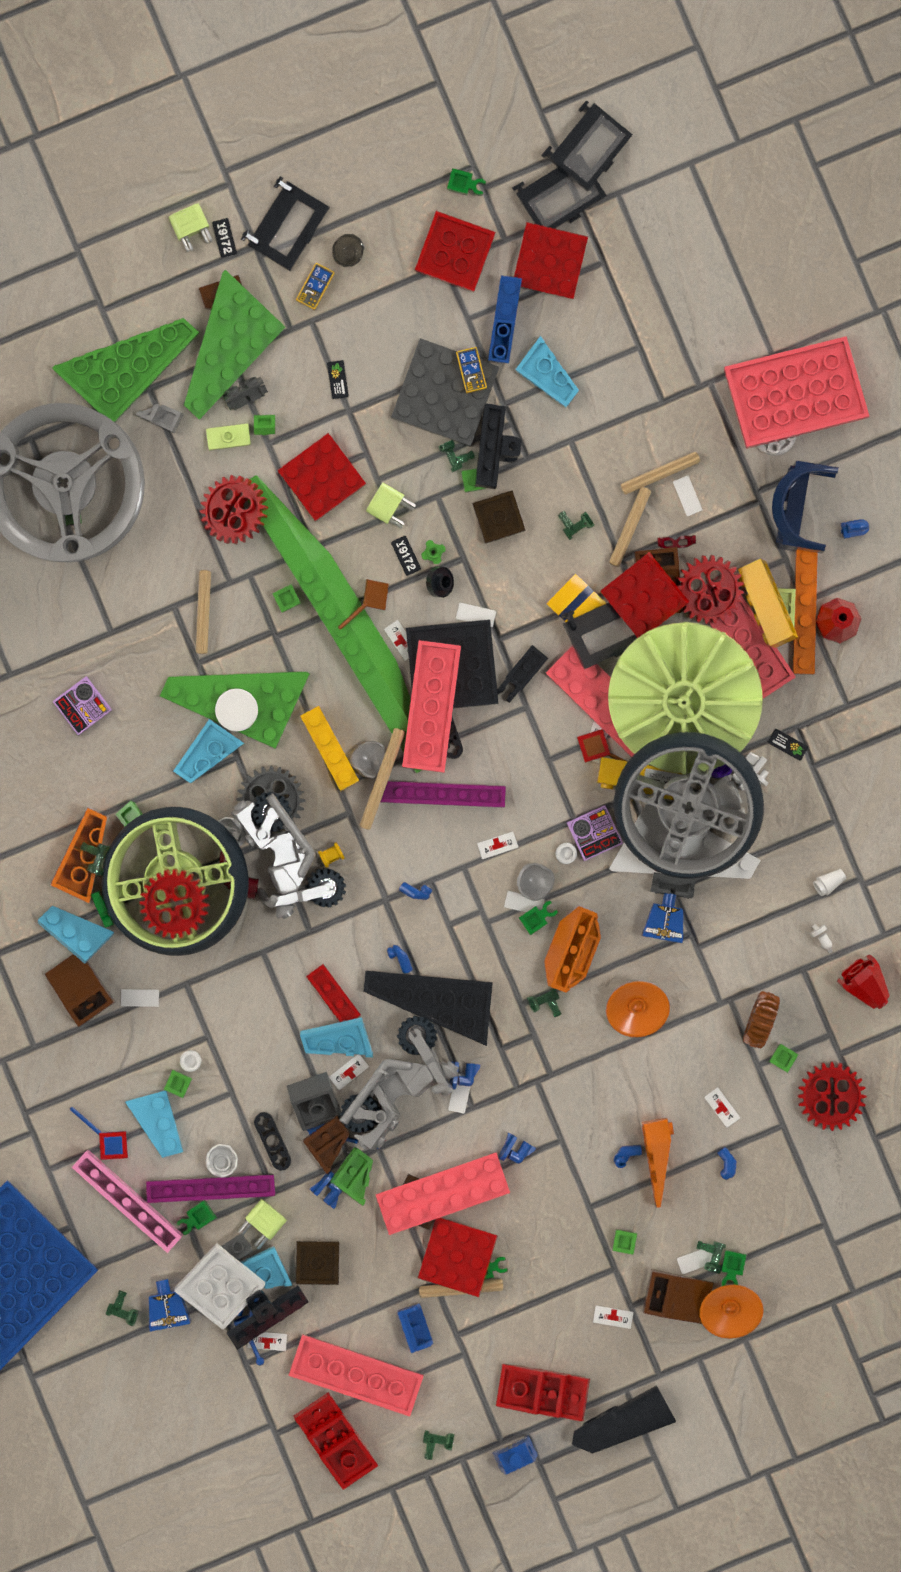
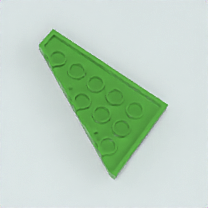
[183,270,285,420]
[52,318,200,423]
[160,672,310,749]

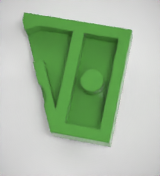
[330,1147,373,1206]

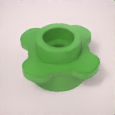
[421,540,446,564]

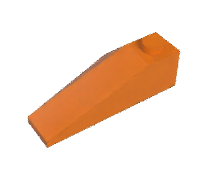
[641,1118,674,1208]

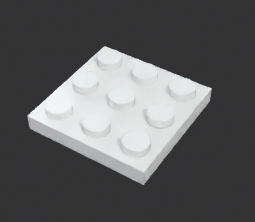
[174,1243,265,1330]

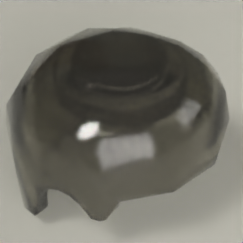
[331,234,365,267]

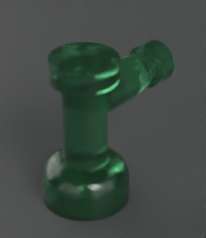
[438,440,475,473]
[558,511,595,540]
[80,842,110,877]
[526,988,562,1017]
[696,1241,726,1274]
[106,1290,139,1327]
[423,1430,455,1460]

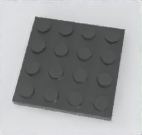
[391,338,499,447]

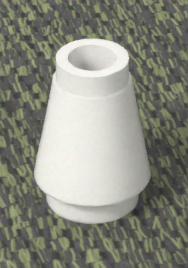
[813,869,846,896]

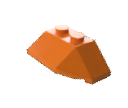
[544,906,601,993]

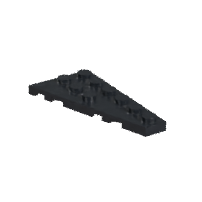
[363,971,493,1046]

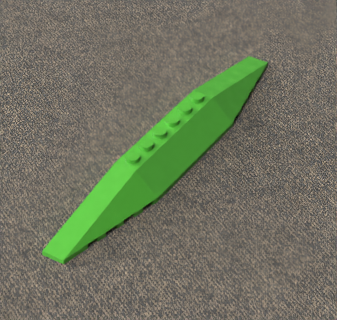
[248,475,421,773]

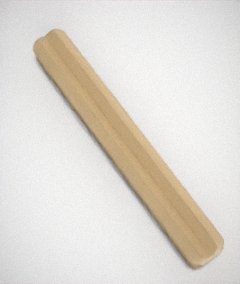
[621,452,700,495]
[609,487,651,567]
[196,570,211,654]
[419,1279,504,1298]

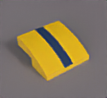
[546,574,606,622]

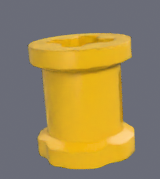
[318,842,345,868]

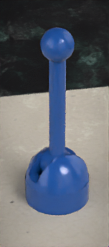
[233,1315,264,1366]

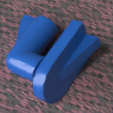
[841,519,869,539]
[450,1062,480,1090]
[498,1132,536,1164]
[309,1171,342,1209]

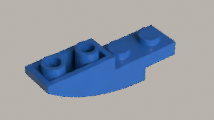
[488,275,522,364]

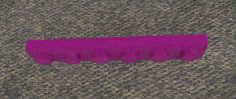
[380,781,506,808]
[146,1174,275,1203]

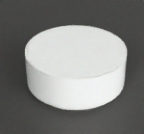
[556,843,577,864]
[180,1050,202,1072]

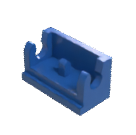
[397,1303,434,1353]

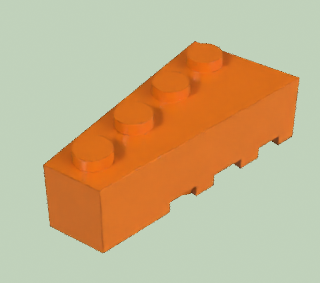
[51,807,107,903]

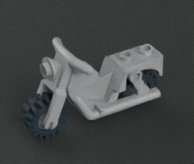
[231,791,346,919]
[340,1016,459,1150]

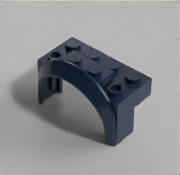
[772,460,839,554]

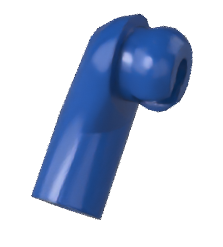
[399,882,432,900]
[387,945,413,974]
[614,1145,642,1168]
[717,1147,737,1180]

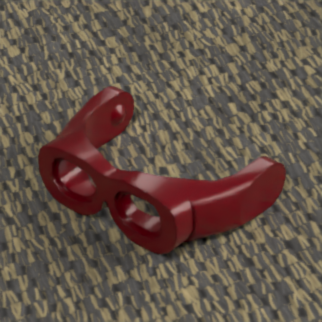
[657,535,696,549]

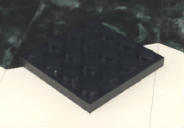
[406,619,499,709]

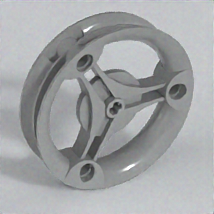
[0,403,145,562]

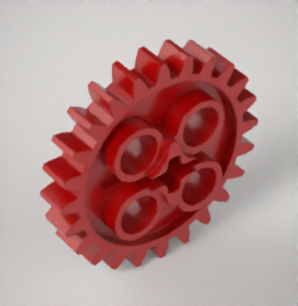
[200,475,268,545]
[676,555,744,624]
[139,869,210,939]
[797,1061,867,1131]

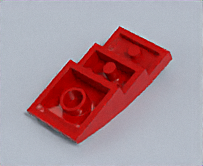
[496,1364,590,1422]
[293,1392,378,1490]

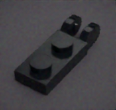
[497,645,549,703]

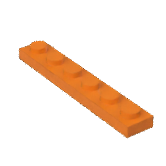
[793,550,818,675]

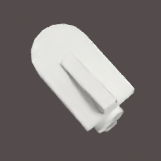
[809,924,833,954]

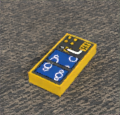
[296,263,335,310]
[456,347,487,394]

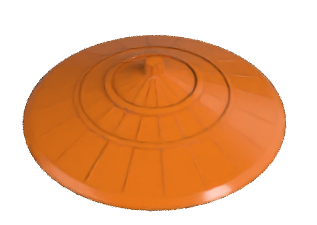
[606,981,670,1037]
[700,1285,764,1339]

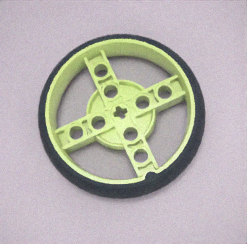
[102,807,249,956]

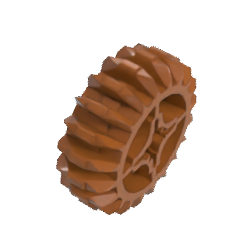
[743,991,780,1049]

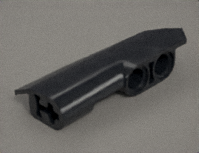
[572,1385,676,1454]

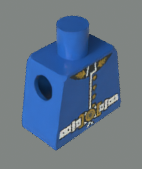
[642,893,683,943]
[149,1279,192,1332]
[492,1435,538,1475]

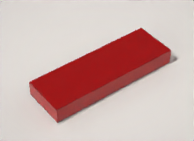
[306,964,361,1022]

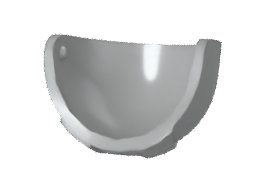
[350,741,386,778]
[517,863,555,901]

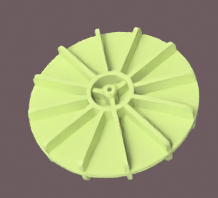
[608,622,763,775]

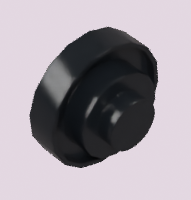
[426,566,454,598]

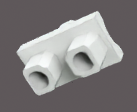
[731,752,769,791]

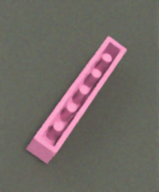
[72,1150,183,1253]

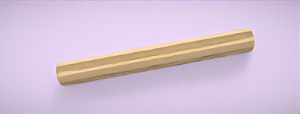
[360,728,405,830]

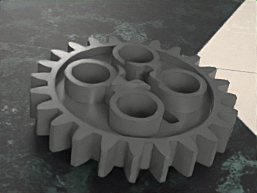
[236,766,305,834]

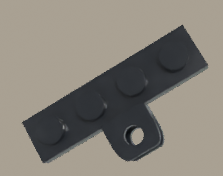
[475,403,522,489]
[227,1285,309,1350]

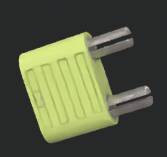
[168,203,213,252]
[366,482,415,529]
[238,1198,287,1249]

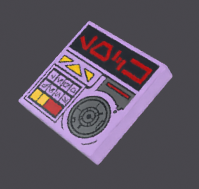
[52,676,112,736]
[567,805,623,861]

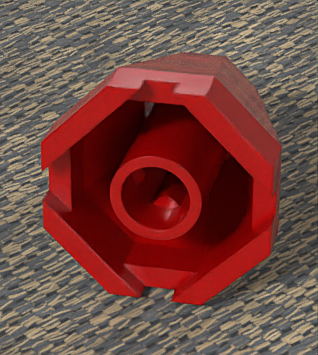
[816,598,862,644]
[837,954,890,1009]

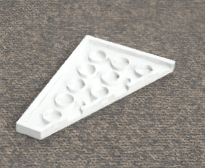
[609,803,761,879]

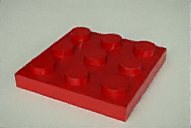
[415,211,496,293]
[514,222,588,299]
[278,433,366,522]
[600,552,689,638]
[418,1218,498,1297]

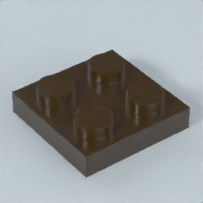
[472,490,526,544]
[296,1241,340,1285]

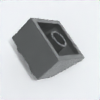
[287,1072,342,1131]

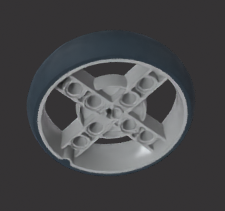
[614,732,764,879]

